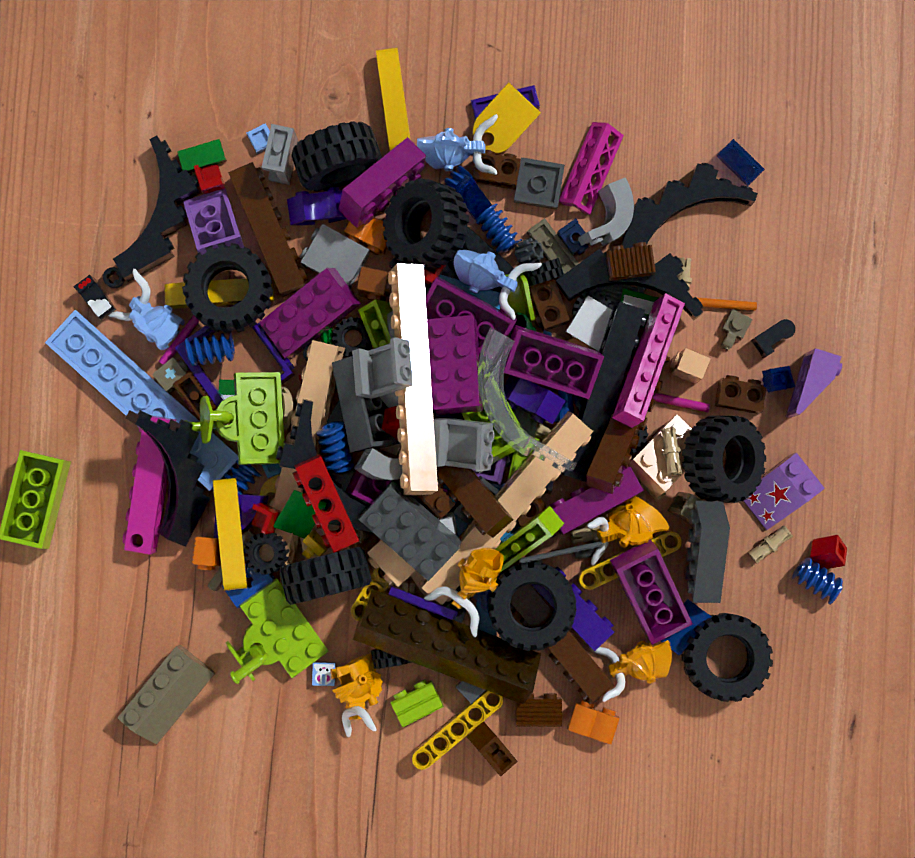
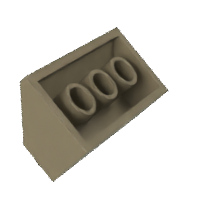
[117,645,215,744]

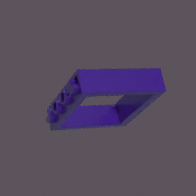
[175,301,295,406]

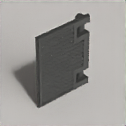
[518,542,602,563]

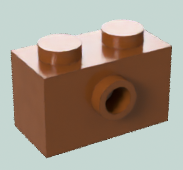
[357,267,392,301]

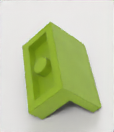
[505,273,535,321]

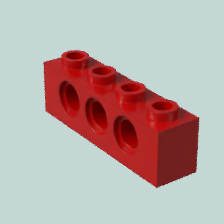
[292,454,359,553]

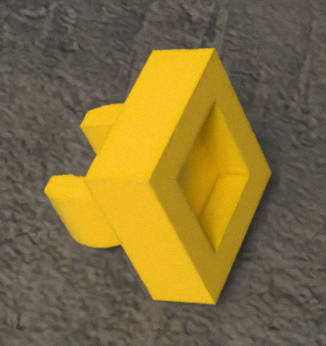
[302,530,329,559]

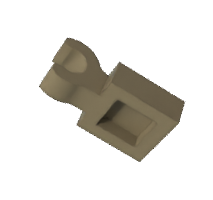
[720,309,752,350]

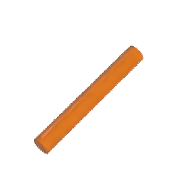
[693,297,757,311]

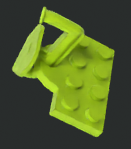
[184,372,284,465]
[225,578,329,684]

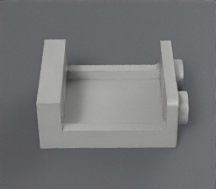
[262,124,299,185]
[300,224,370,289]
[352,337,413,399]
[434,418,494,472]

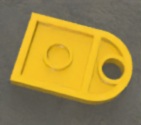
[473,82,541,153]

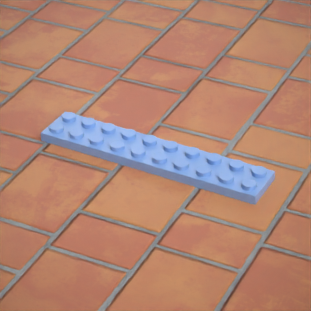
[45,310,238,491]

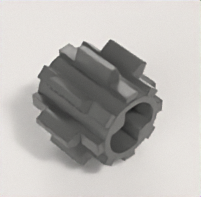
[514,238,544,264]

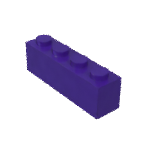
[531,566,614,651]

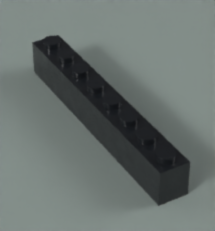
[561,301,646,482]

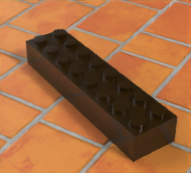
[353,589,541,704]

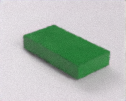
[177,139,226,172]

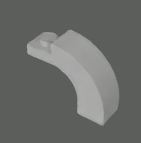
[578,177,634,246]
[354,448,403,481]

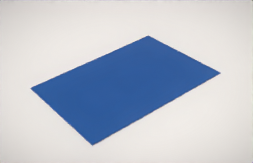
[661,599,712,656]

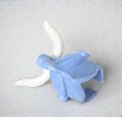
[417,114,498,175]
[454,250,542,320]
[108,269,185,350]

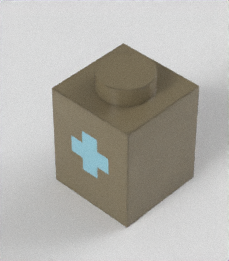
[152,358,190,394]

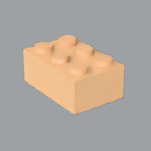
[629,415,691,497]

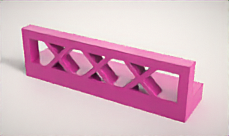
[559,122,624,215]

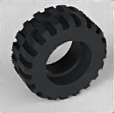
[291,121,382,191]
[383,178,469,269]
[182,243,273,334]
[682,416,766,503]
[279,547,372,605]
[488,562,577,651]
[682,613,773,702]

